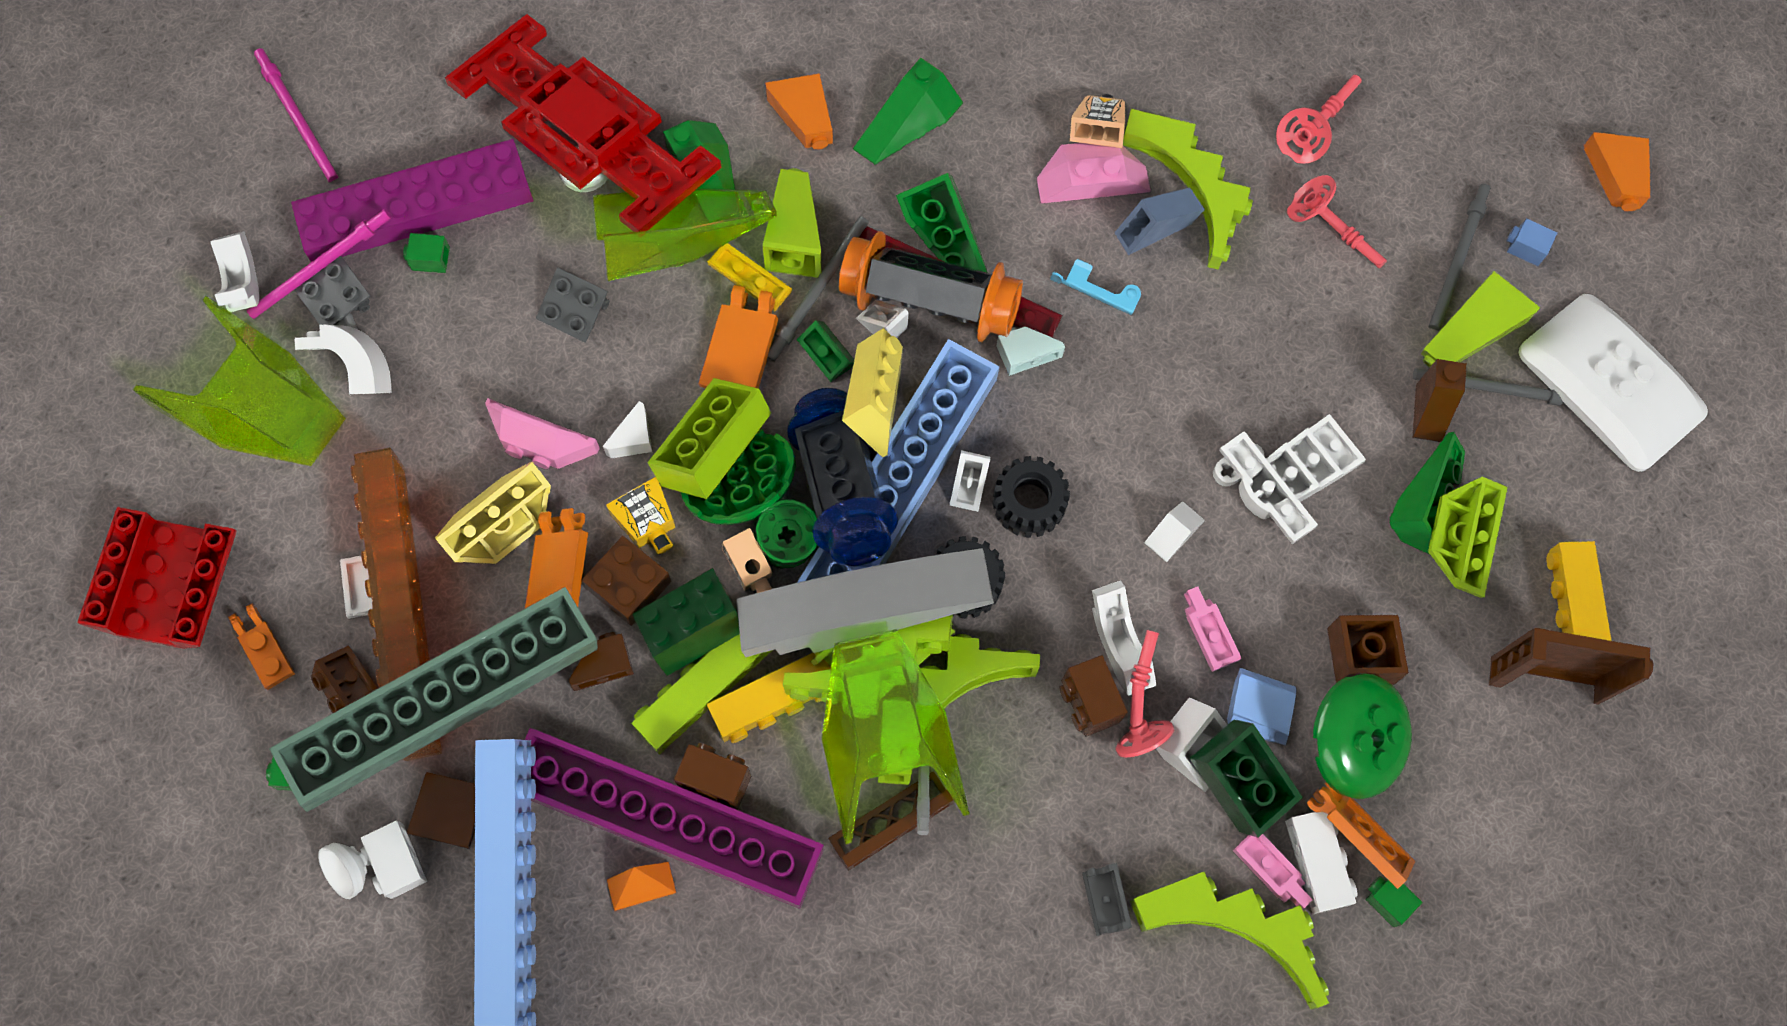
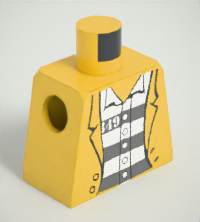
[606,477,675,554]

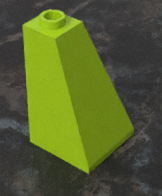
[763,168,822,278]
[1421,271,1541,368]

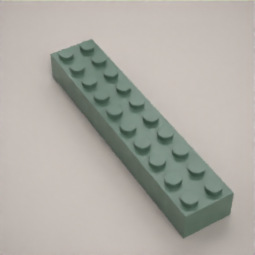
[269,587,598,812]

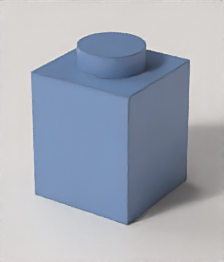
[1506,218,1557,266]

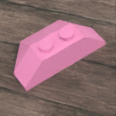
[1037,143,1151,204]
[485,398,600,469]

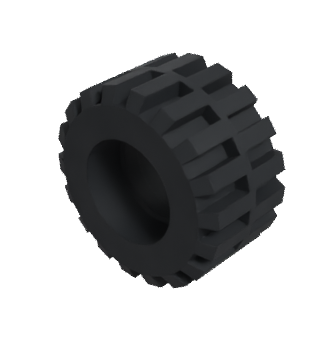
[993,456,1070,538]
[933,536,1005,619]

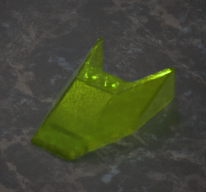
[593,189,777,281]
[133,296,346,466]
[821,629,970,844]

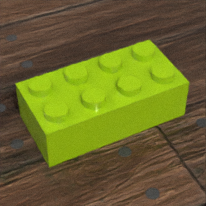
[648,378,771,499]

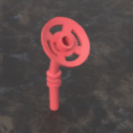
[1276,75,1362,164]
[1287,175,1387,269]
[1115,630,1174,758]

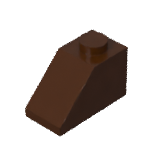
[569,632,634,691]

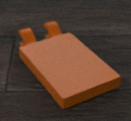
[698,285,778,388]
[525,508,588,608]
[1307,782,1416,889]

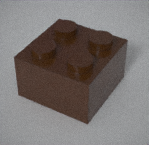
[582,535,672,627]
[1327,615,1409,685]
[1059,655,1128,737]
[674,743,752,810]

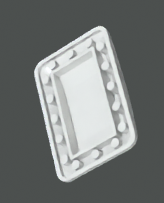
[1518,294,1708,472]

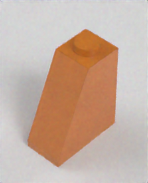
[765,73,833,150]
[1584,132,1650,211]

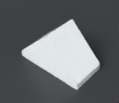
[856,300,909,338]
[603,401,652,458]
[950,450,991,512]
[1144,501,1205,562]

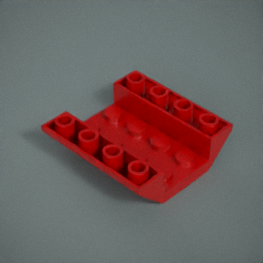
[77,507,237,649]

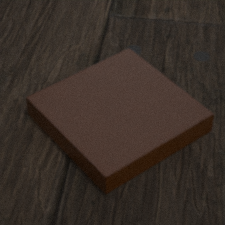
[407,772,475,849]

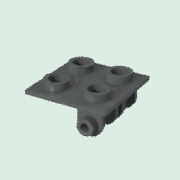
[295,256,371,325]
[536,267,610,343]

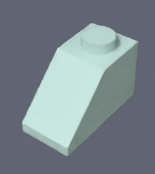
[996,327,1065,376]

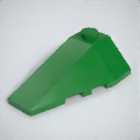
[853,58,963,165]
[663,120,741,235]
[896,173,988,273]
[1389,432,1465,555]

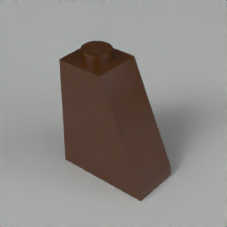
[1412,359,1467,442]

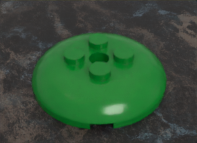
[681,429,796,525]
[1313,673,1412,799]

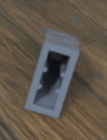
[1115,188,1204,255]

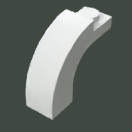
[210,231,259,313]
[295,325,392,394]
[1092,581,1156,695]

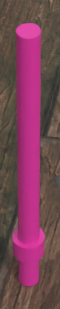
[254,48,339,183]
[246,209,392,319]

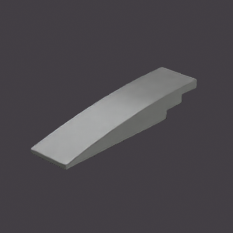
[737,548,994,657]

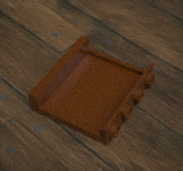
[1489,628,1654,705]

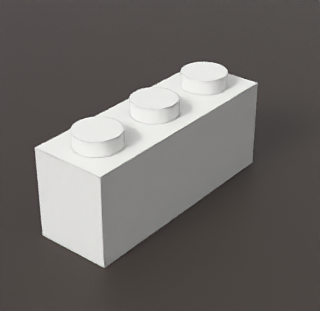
[1285,812,1357,914]

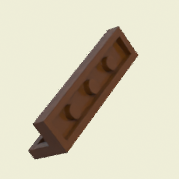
[828,771,955,871]

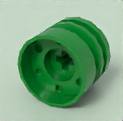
[754,500,820,569]

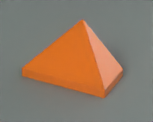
[607,862,676,911]

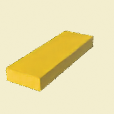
[707,241,792,312]

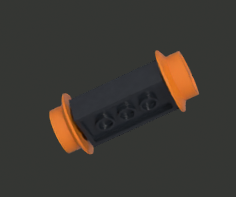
[839,231,1023,342]

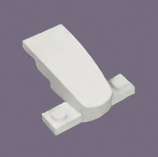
[1219,414,1366,544]

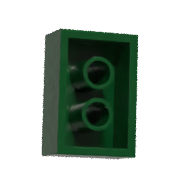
[633,568,740,676]
[1189,719,1303,838]

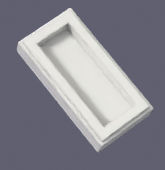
[340,554,379,619]

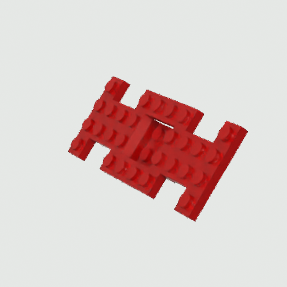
[445,14,722,237]

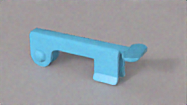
[1050,259,1141,315]

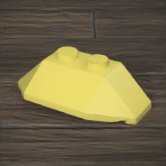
[435,462,551,564]

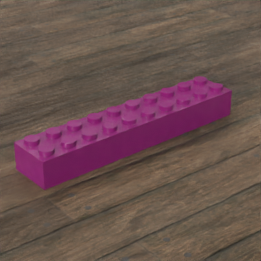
[524,728,824,909]

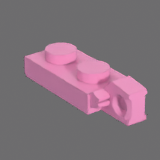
[1184,587,1241,672]
[1233,834,1313,909]

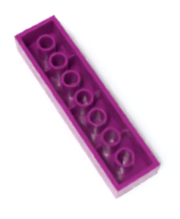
[291,139,534,262]

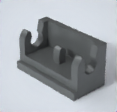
[1082,863,1132,936]

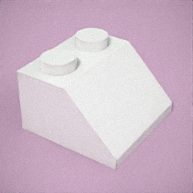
[1156,697,1227,792]

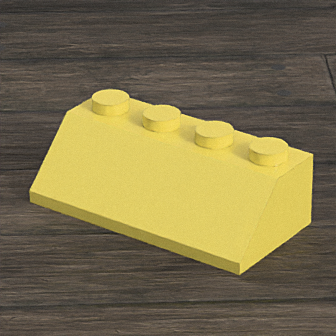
[842,328,903,458]

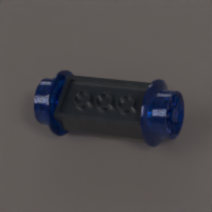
[787,388,898,566]

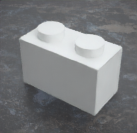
[360,820,427,899]

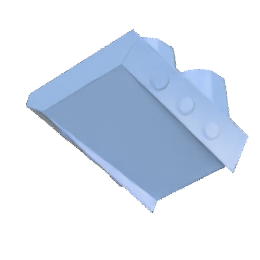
[1227,668,1296,745]

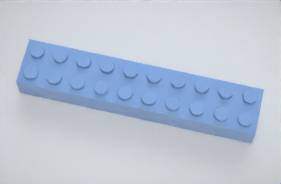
[797,339,999,583]
[474,739,536,1026]

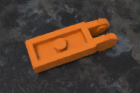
[228,603,295,690]

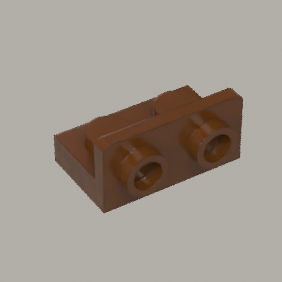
[311,645,378,713]

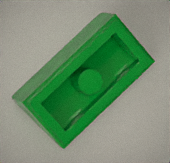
[796,320,854,382]

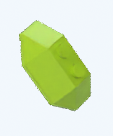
[1428,477,1508,598]

